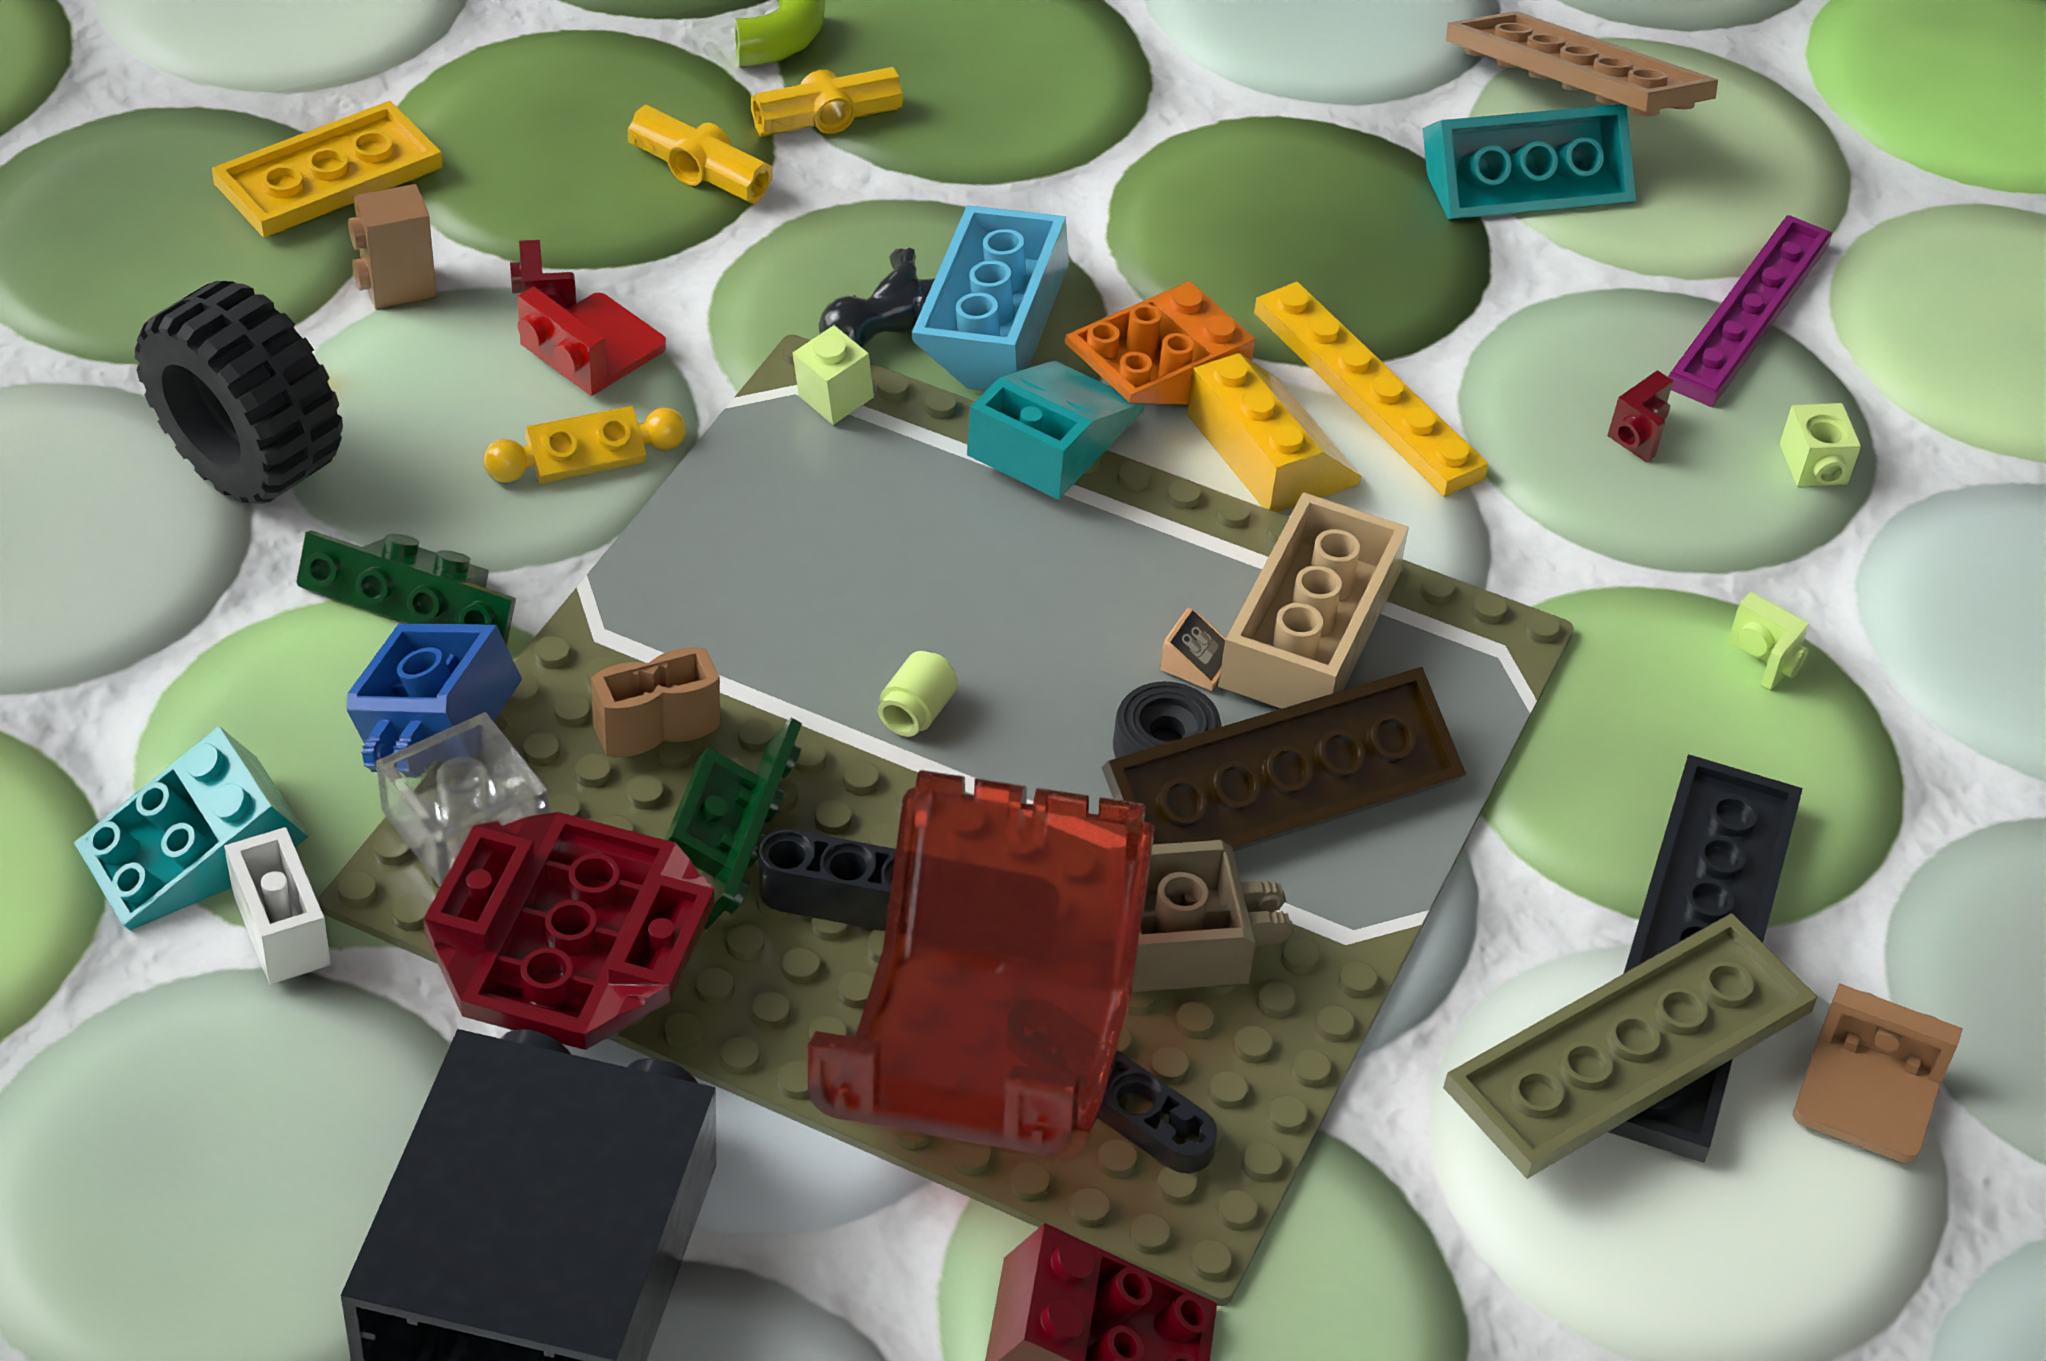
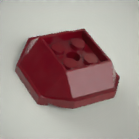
[423,812,714,1050]

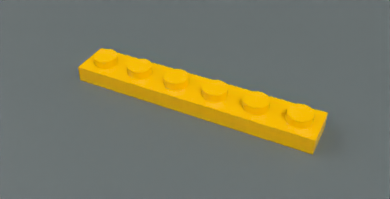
[1254,282,1489,497]

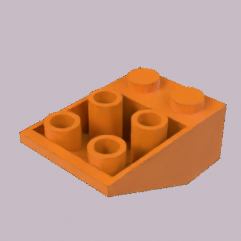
[1065,281,1255,404]

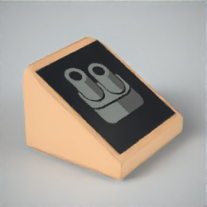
[1160,608,1226,691]

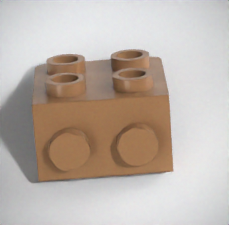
[1793,983,1963,1164]

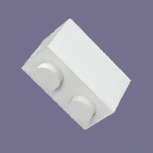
[224,827,331,985]

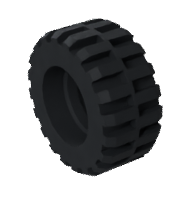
[135,281,343,504]

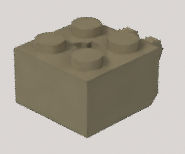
[1105,840,1294,993]

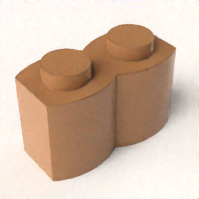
[591,647,720,757]

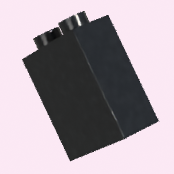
[340,1029,716,1361]

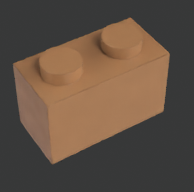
[348,184,437,309]

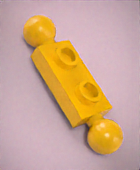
[483,405,687,484]

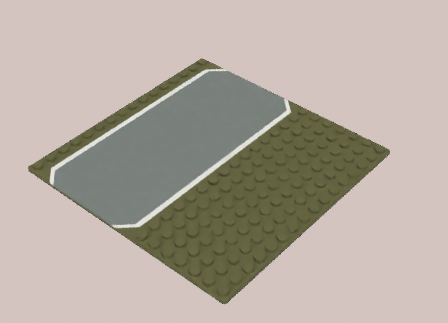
[319,335,1574,1306]

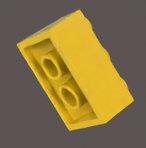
[1187,353,1362,513]

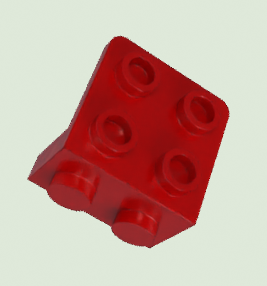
[517,286,666,396]

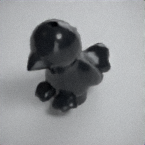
[819,248,935,348]

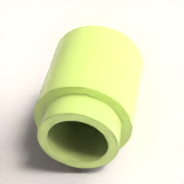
[878,651,958,737]

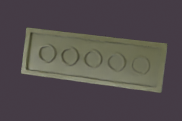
[1443,913,1818,1179]

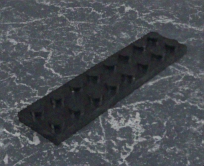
[1608,754,1803,1163]

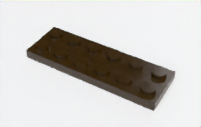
[1101,667,1466,852]

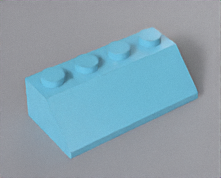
[912,205,1069,391]

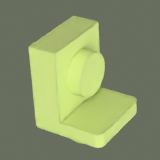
[1728,591,1809,691]

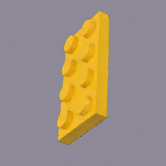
[212,100,443,238]

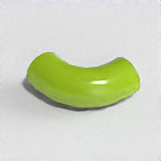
[735,0,826,66]

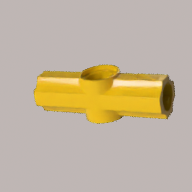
[751,67,903,137]
[628,104,773,205]

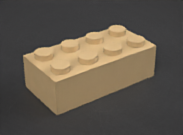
[1218,492,1409,709]

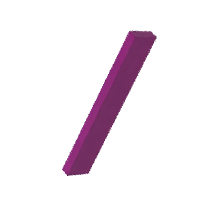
[1668,215,1833,408]

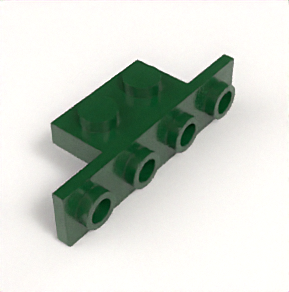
[296,530,516,646]
[665,717,802,930]

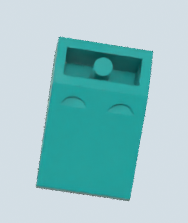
[967,360,1145,500]
[74,726,309,930]

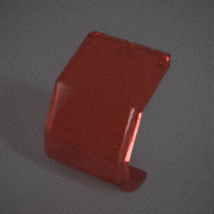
[807,770,1155,1162]

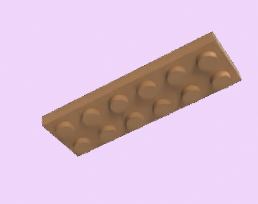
[1446,11,1718,116]

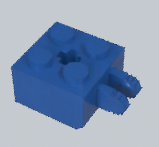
[346,624,522,774]

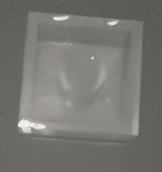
[376,712,549,887]

